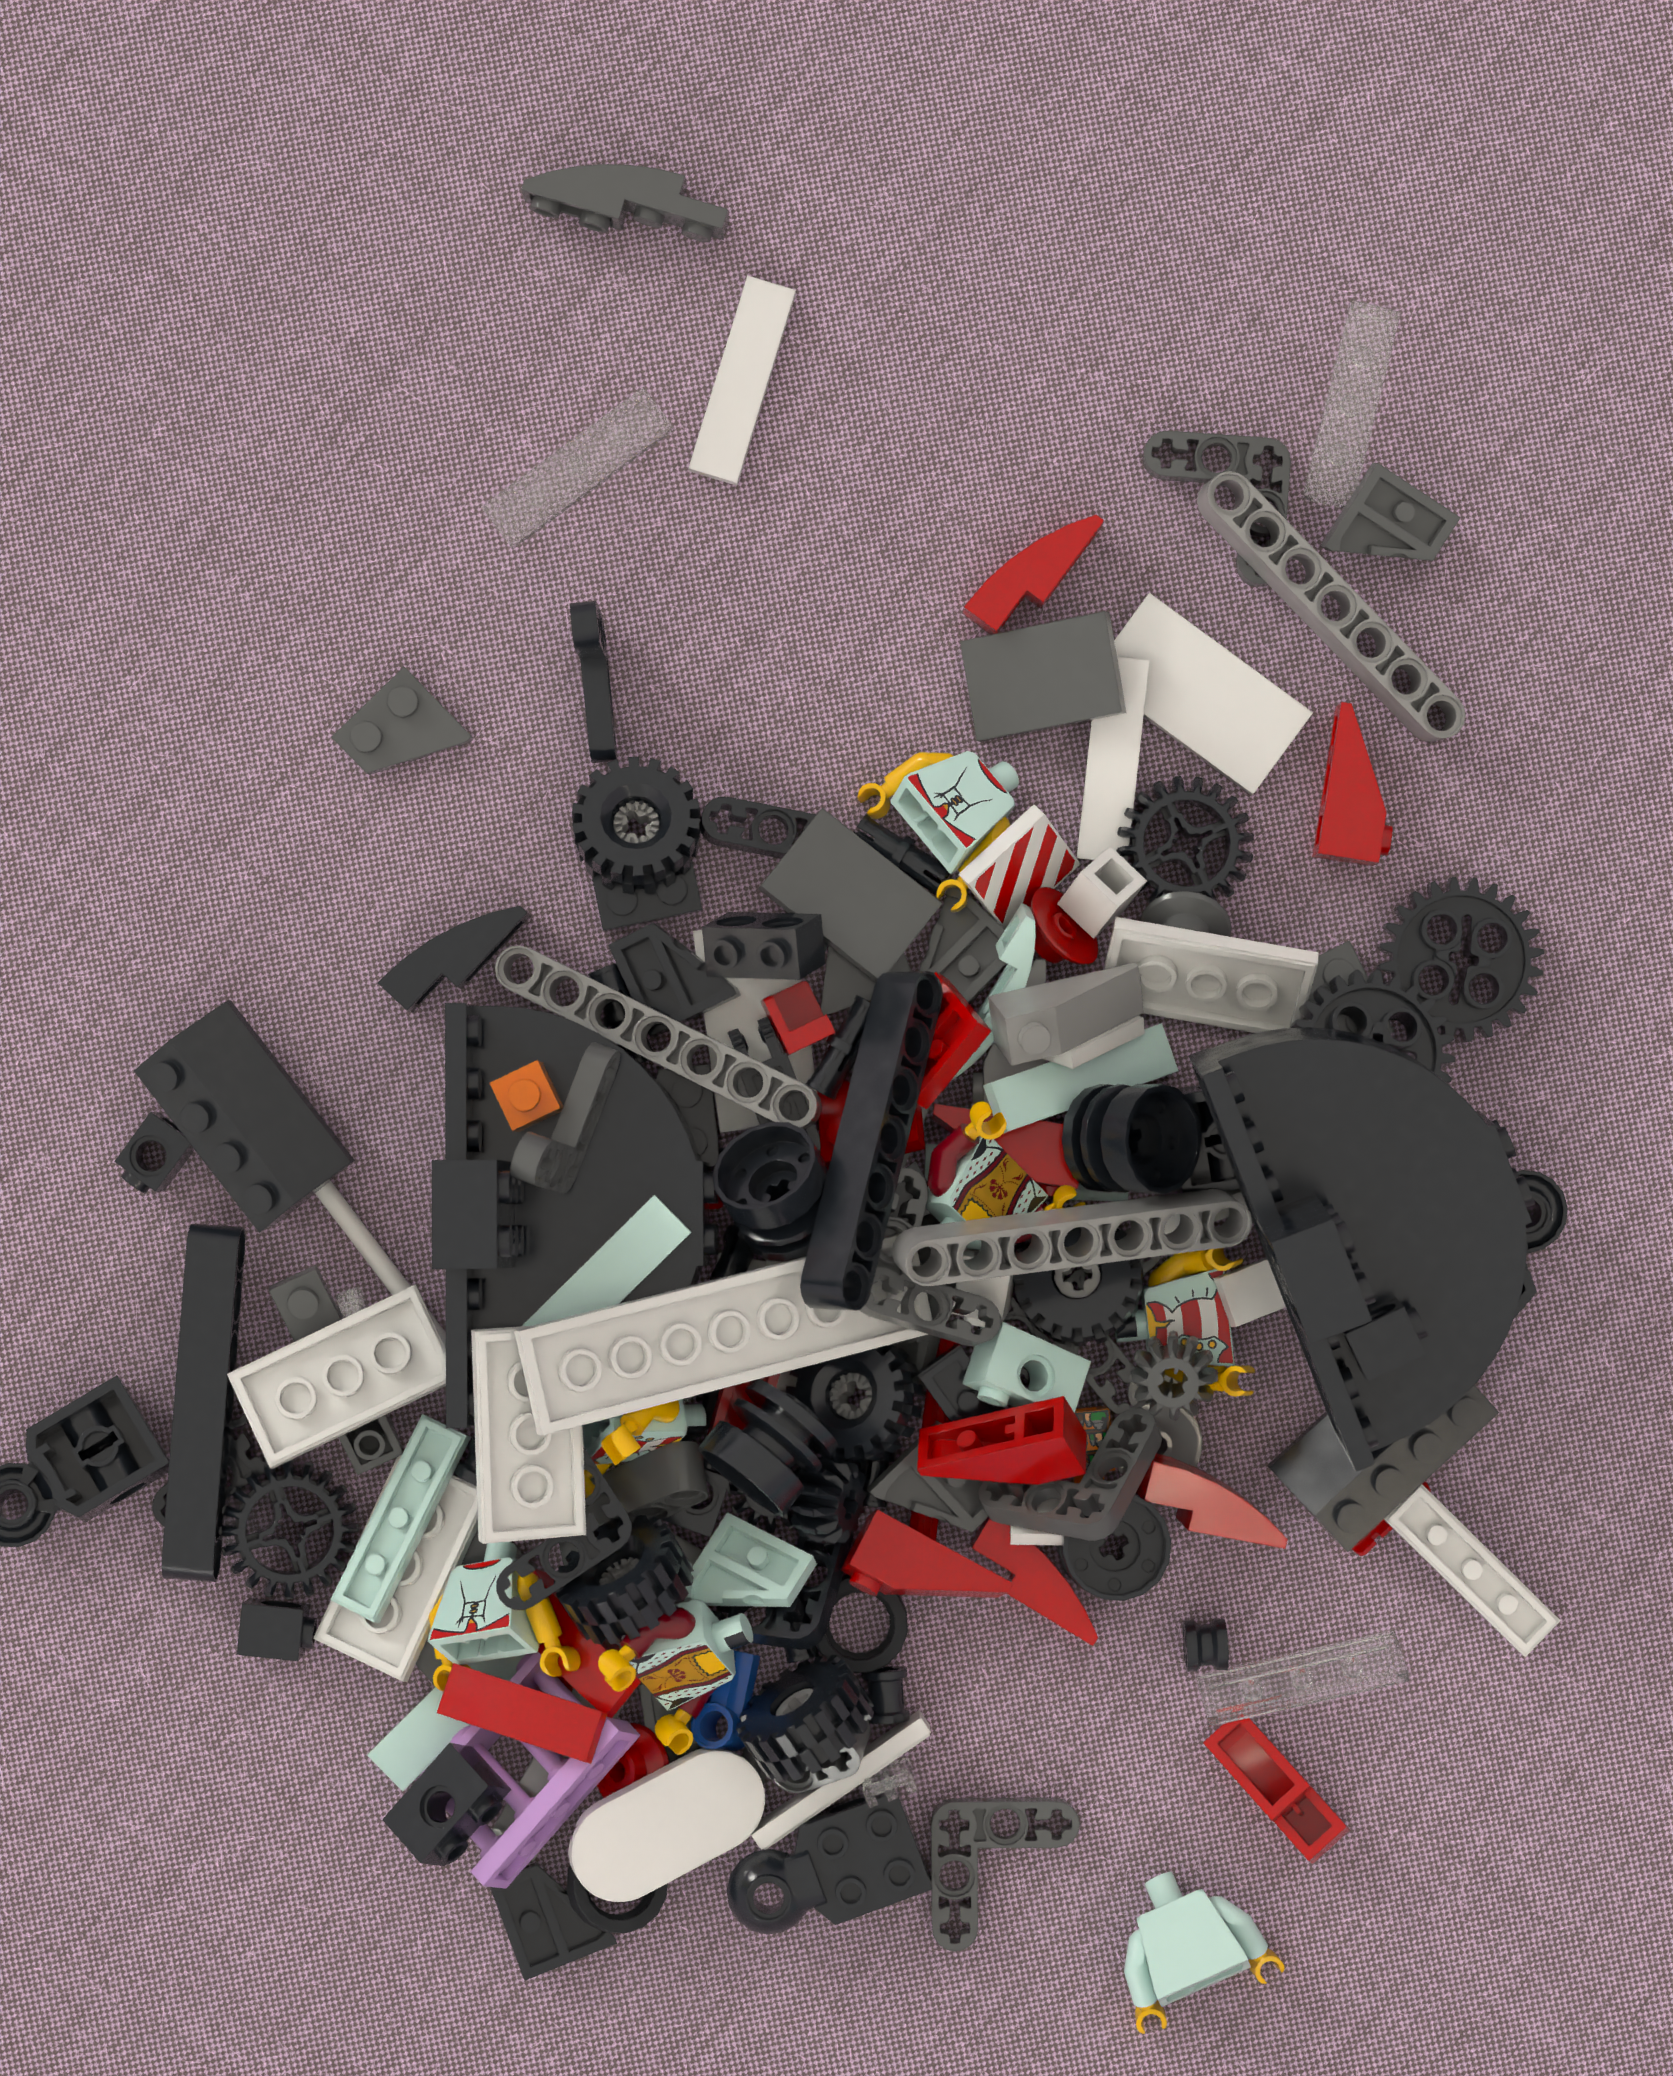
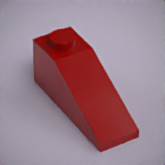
[1312,702,1393,866]
[932,1103,1079,1199]
[917,1396,1087,1485]
[841,1509,1013,1598]

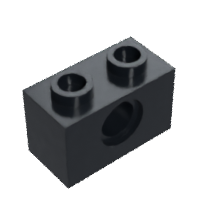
[382,1743,511,1866]

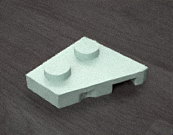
[679,1512,817,1607]

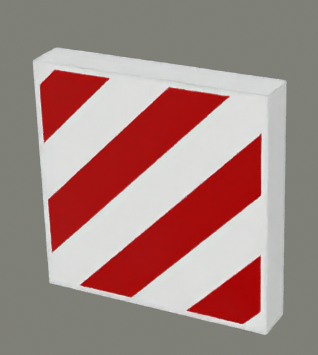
[959,805,1080,929]

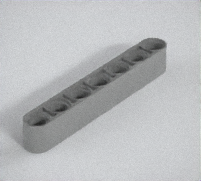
[1197,471,1466,742]
[495,945,822,1129]
[892,1189,1252,1286]

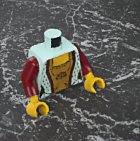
[925,1102,1086,1250]
[598,1600,753,1755]

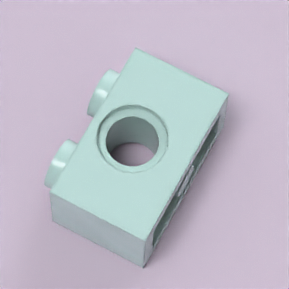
[962,1322,1091,1413]

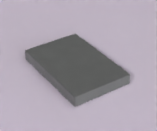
[960,611,1126,742]
[758,808,942,982]

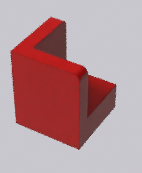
[760,981,836,1055]

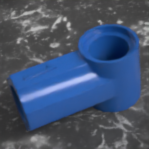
[691,1650,761,1752]

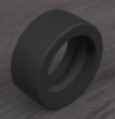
[816,1574,908,1673]
[566,1865,668,1933]

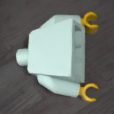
[1124,1872,1285,2034]

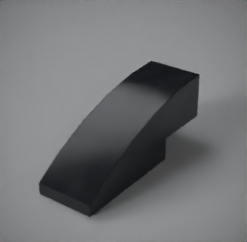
[377,906,531,1013]

